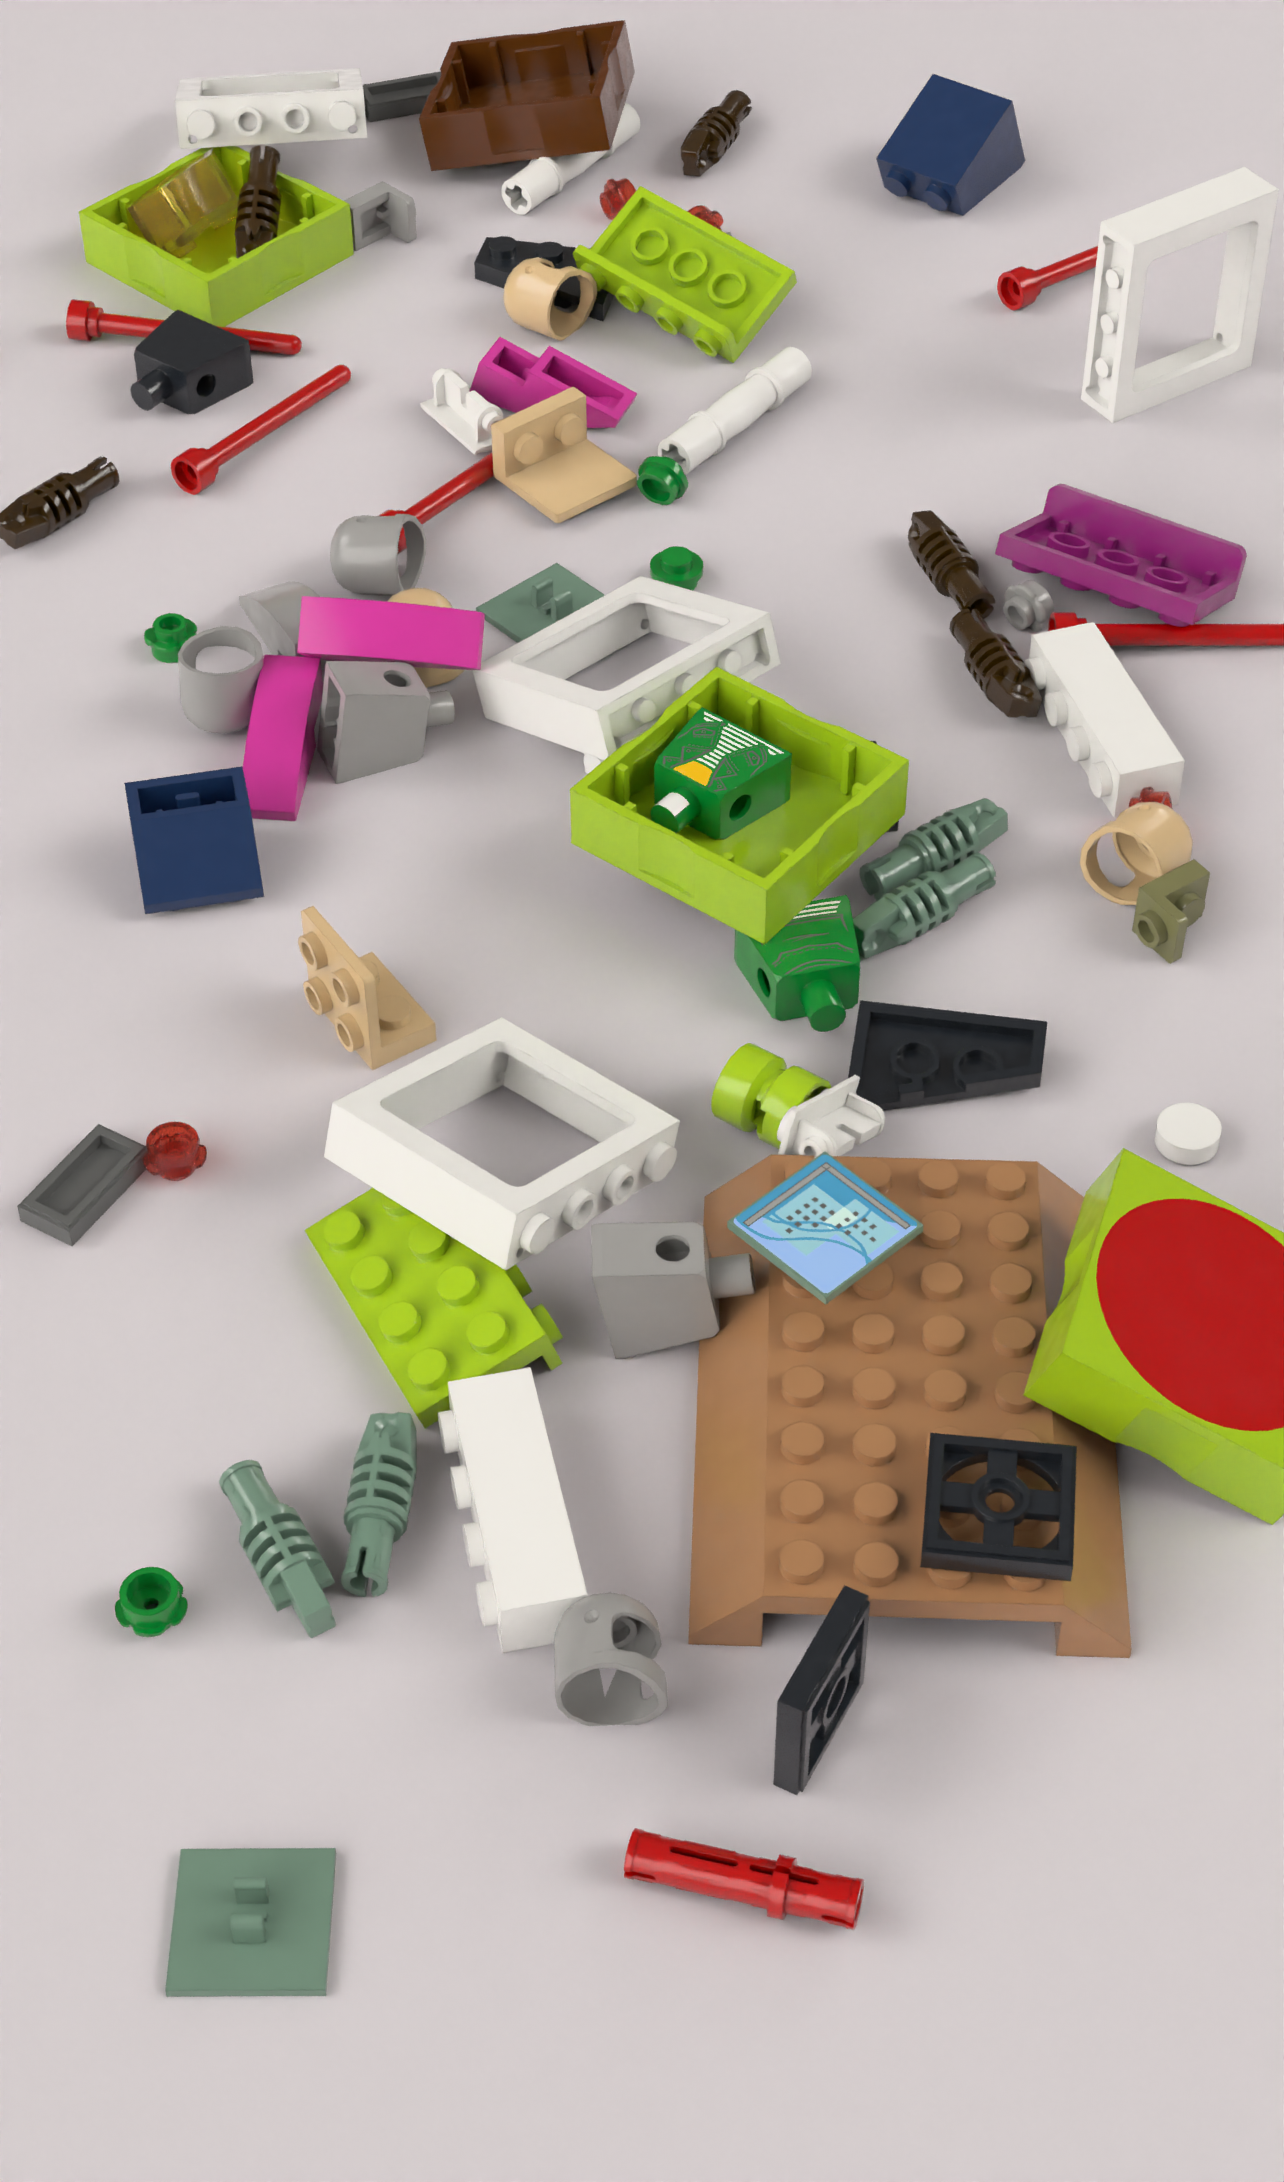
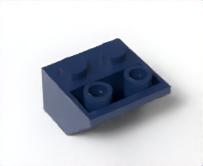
[124,766,264,914]

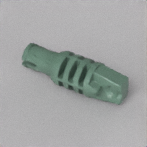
[859,798,1008,900]
[853,852,996,959]
[341,1412,417,1597]
[219,1460,336,1638]

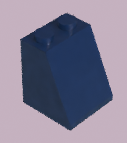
[876,74,1025,216]

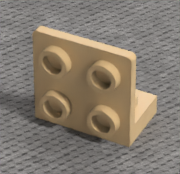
[491,387,637,523]
[298,906,437,1070]

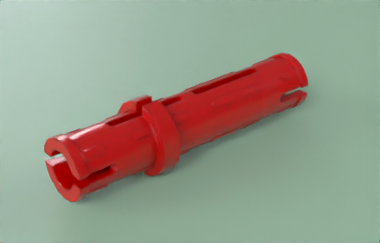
[624,1828,864,1930]

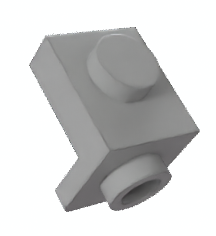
[344,181,417,251]

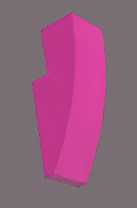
[469,337,637,428]
[297,596,485,670]
[243,654,323,821]

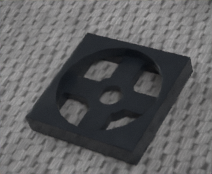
[920,1433,1077,1581]
[773,1585,870,1795]

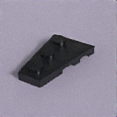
[474,236,614,322]
[848,1000,1048,1111]

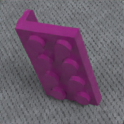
[995,484,1247,627]

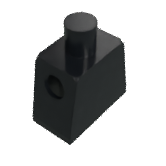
[130,310,254,414]

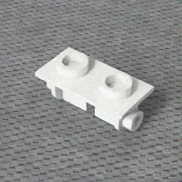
[420,368,503,455]
[777,1075,885,1158]

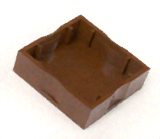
[419,20,635,171]

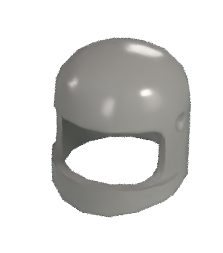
[330,514,426,595]
[178,626,264,734]
[554,1592,668,1726]

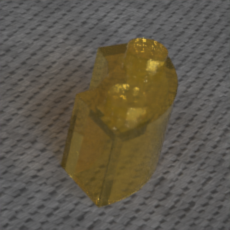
[127,149,239,258]

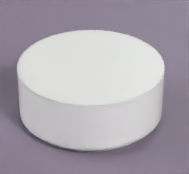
[1154,1103,1222,1165]

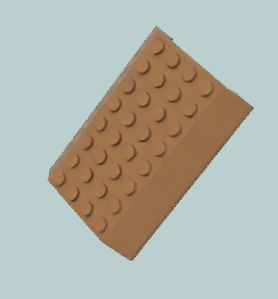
[688,1154,1132,1658]

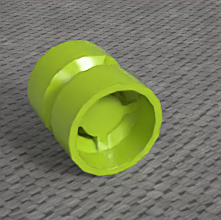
[711,1043,831,1149]

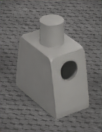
[317,661,455,784]
[591,1222,756,1359]

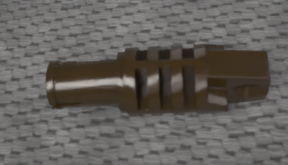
[681,90,752,176]
[235,145,282,258]
[0,456,120,549]
[908,510,995,619]
[949,609,1042,718]

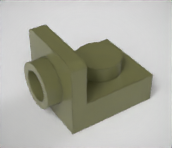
[1132,859,1210,964]

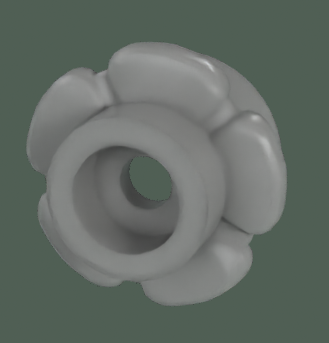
[1004,580,1054,632]

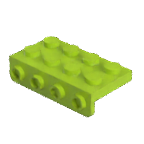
[573,186,797,363]
[304,1188,563,1429]

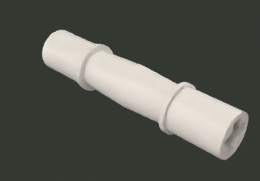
[501,102,641,215]
[658,347,812,475]

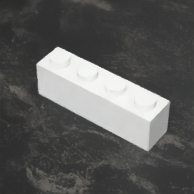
[1024,622,1185,818]
[438,1367,588,1653]

